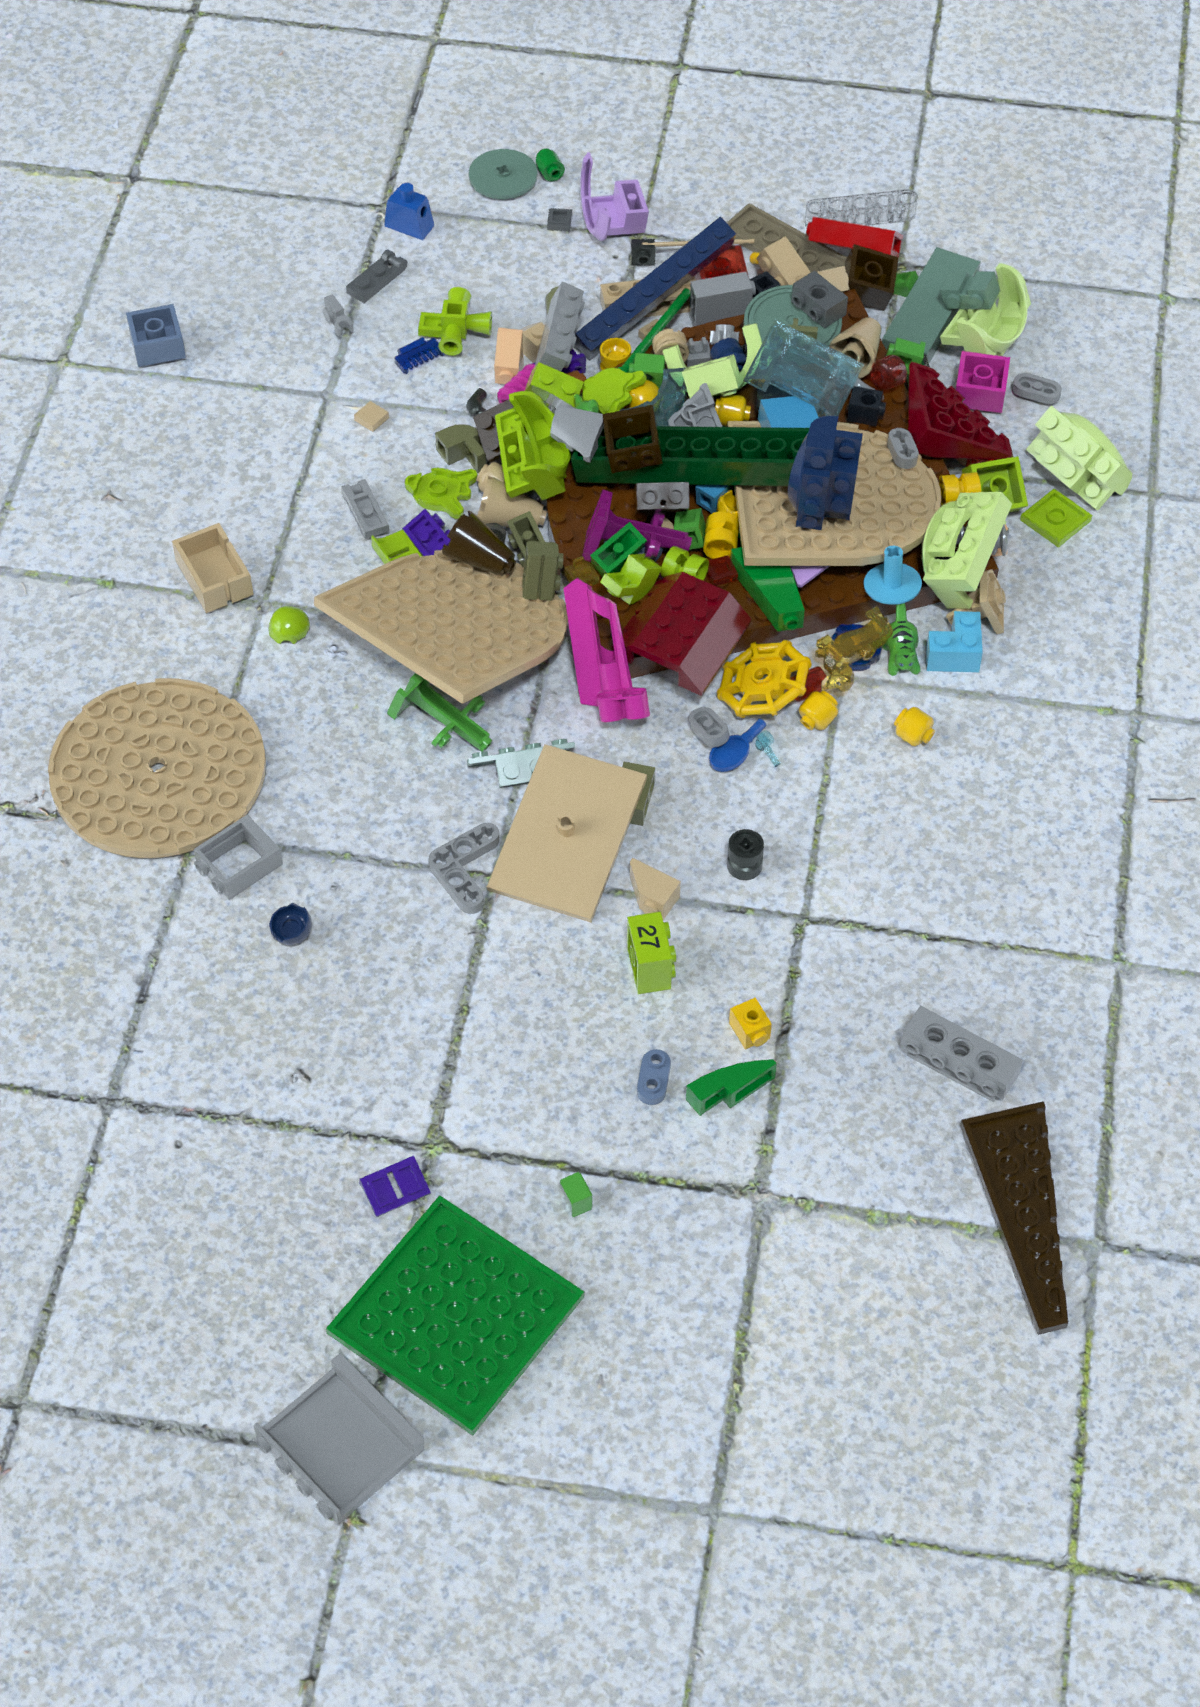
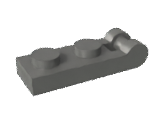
[346,249,408,304]

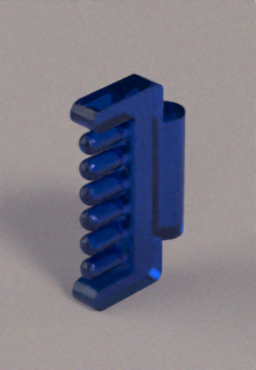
[395,337,444,374]

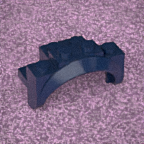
[788,416,863,530]

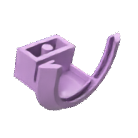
[580,152,649,241]

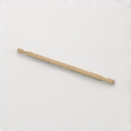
[642,239,754,247]

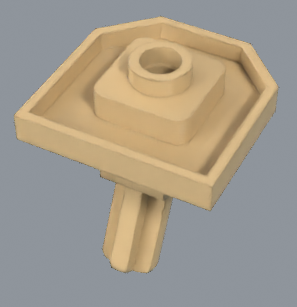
[946,569,1006,634]

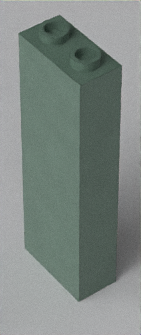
[882,247,981,366]

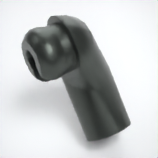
[466,388,487,416]

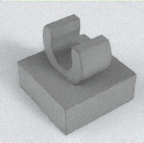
[684,337,712,367]

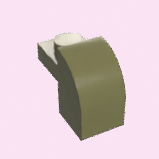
[435,424,487,473]

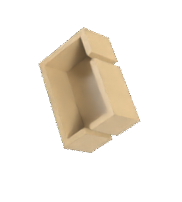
[172,523,254,613]

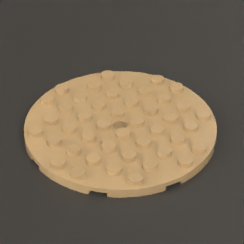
[48,678,266,858]

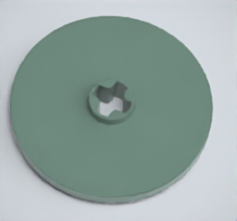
[469,149,537,199]

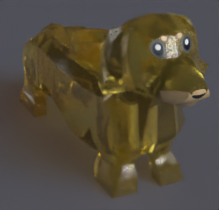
[815,606,893,692]

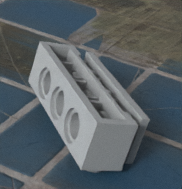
[901,1005,1023,1102]

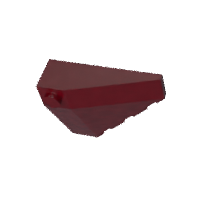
[908,362,1013,459]

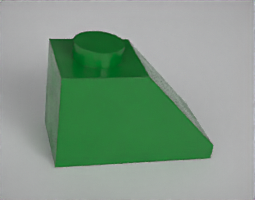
[590,522,647,577]

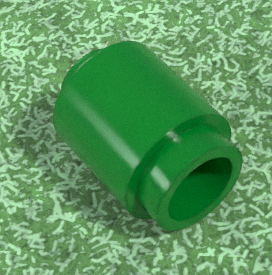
[536,148,565,182]

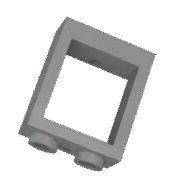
[194,814,283,900]

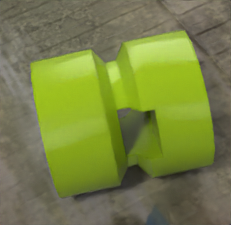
[661,546,709,581]

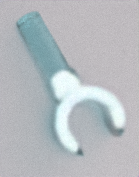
[755,730,780,767]

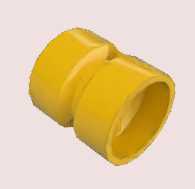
[600,338,631,371]
[938,472,981,506]
[704,511,739,561]

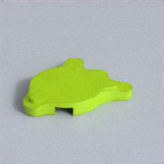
[582,368,646,414]
[404,468,478,519]

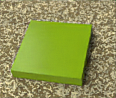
[1020,489,1092,548]

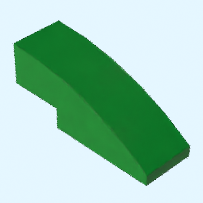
[686,1059,777,1116]

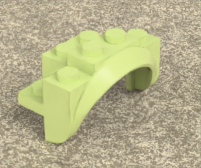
[940,263,1031,356]
[1026,406,1132,510]

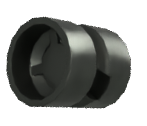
[727,829,764,880]

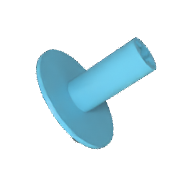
[864,545,922,605]

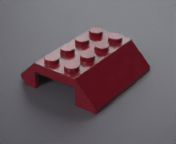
[611,572,752,696]

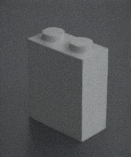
[689,272,756,327]

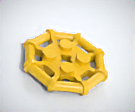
[716,640,812,718]

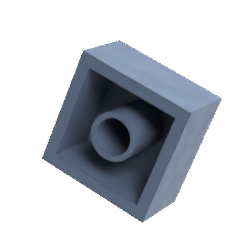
[126,304,186,367]

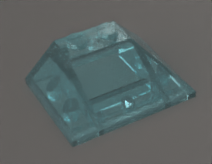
[743,319,864,417]

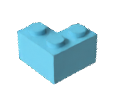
[926,611,983,672]

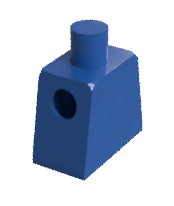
[384,183,434,241]

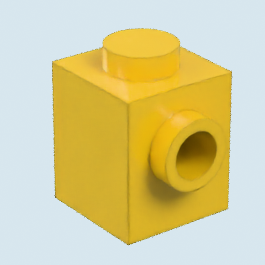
[729,997,772,1049]

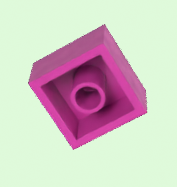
[956,351,1010,413]

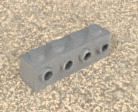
[535,282,585,372]

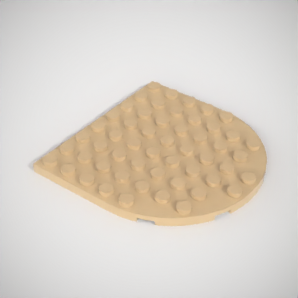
[727,421,941,566]
[314,550,568,704]

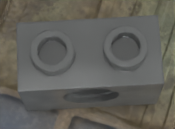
[791,270,848,328]

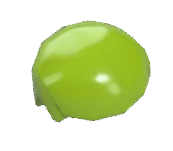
[268,606,310,644]

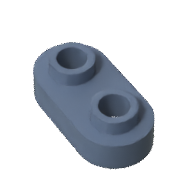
[637,1049,671,1105]

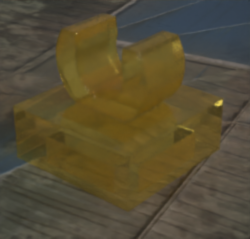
[564,556,599,586]

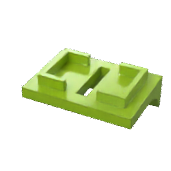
[371,529,422,564]

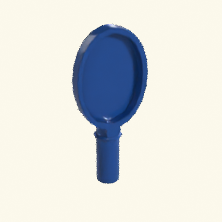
[709,719,766,772]

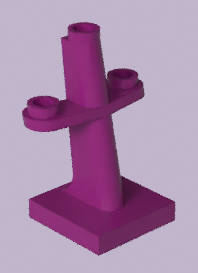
[582,490,692,562]

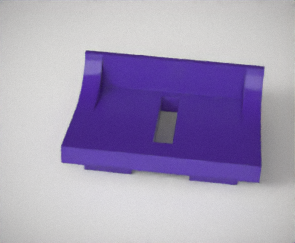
[359,1155,431,1218]

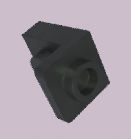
[631,239,655,266]

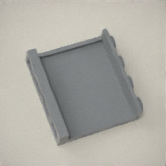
[253,1353,425,1525]

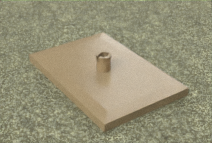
[487,744,647,923]

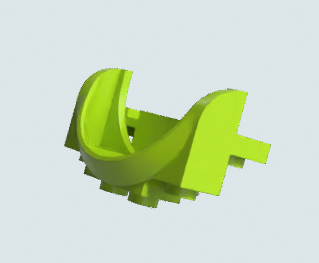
[495,391,571,500]

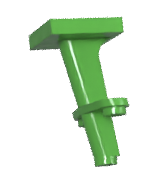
[387,673,493,752]

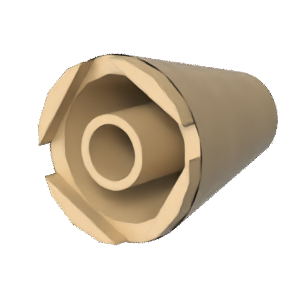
[827,317,882,378]
[477,476,547,528]

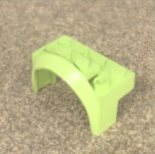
[922,492,1012,609]

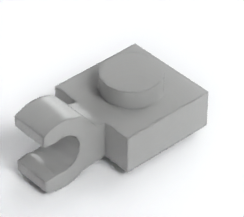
[323,294,353,336]

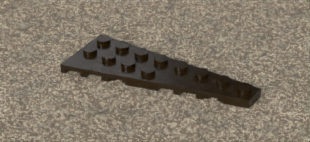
[960,1101,1069,1335]

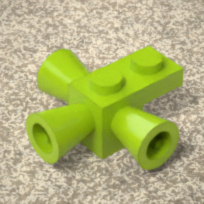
[418,287,492,356]

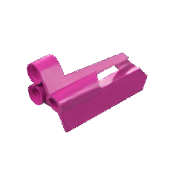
[563,578,650,722]

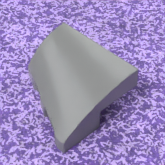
[667,383,722,427]
[550,405,604,462]

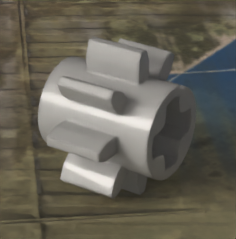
[710,324,739,345]

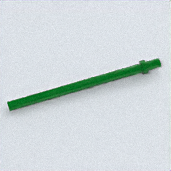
[618,288,690,373]

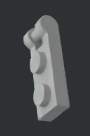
[341,479,389,539]

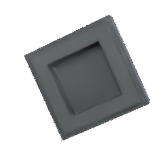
[547,208,573,232]

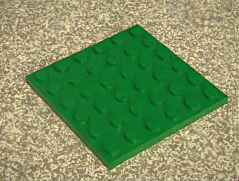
[326,1195,585,1436]

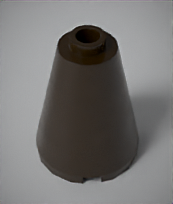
[442,511,516,576]

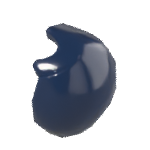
[269,903,312,946]

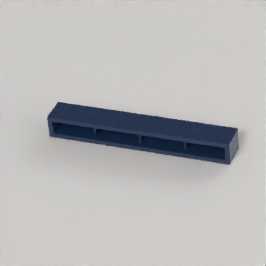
[575,216,736,361]

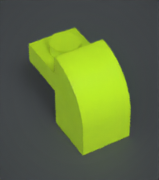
[600,554,662,604]

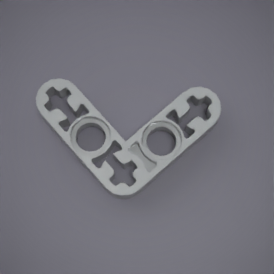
[429,823,500,914]

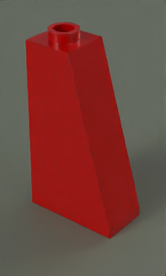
[806,217,903,257]

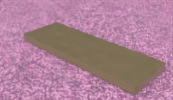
[726,203,847,272]

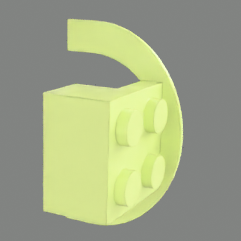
[662,323,763,398]

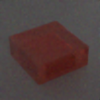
[707,555,738,586]

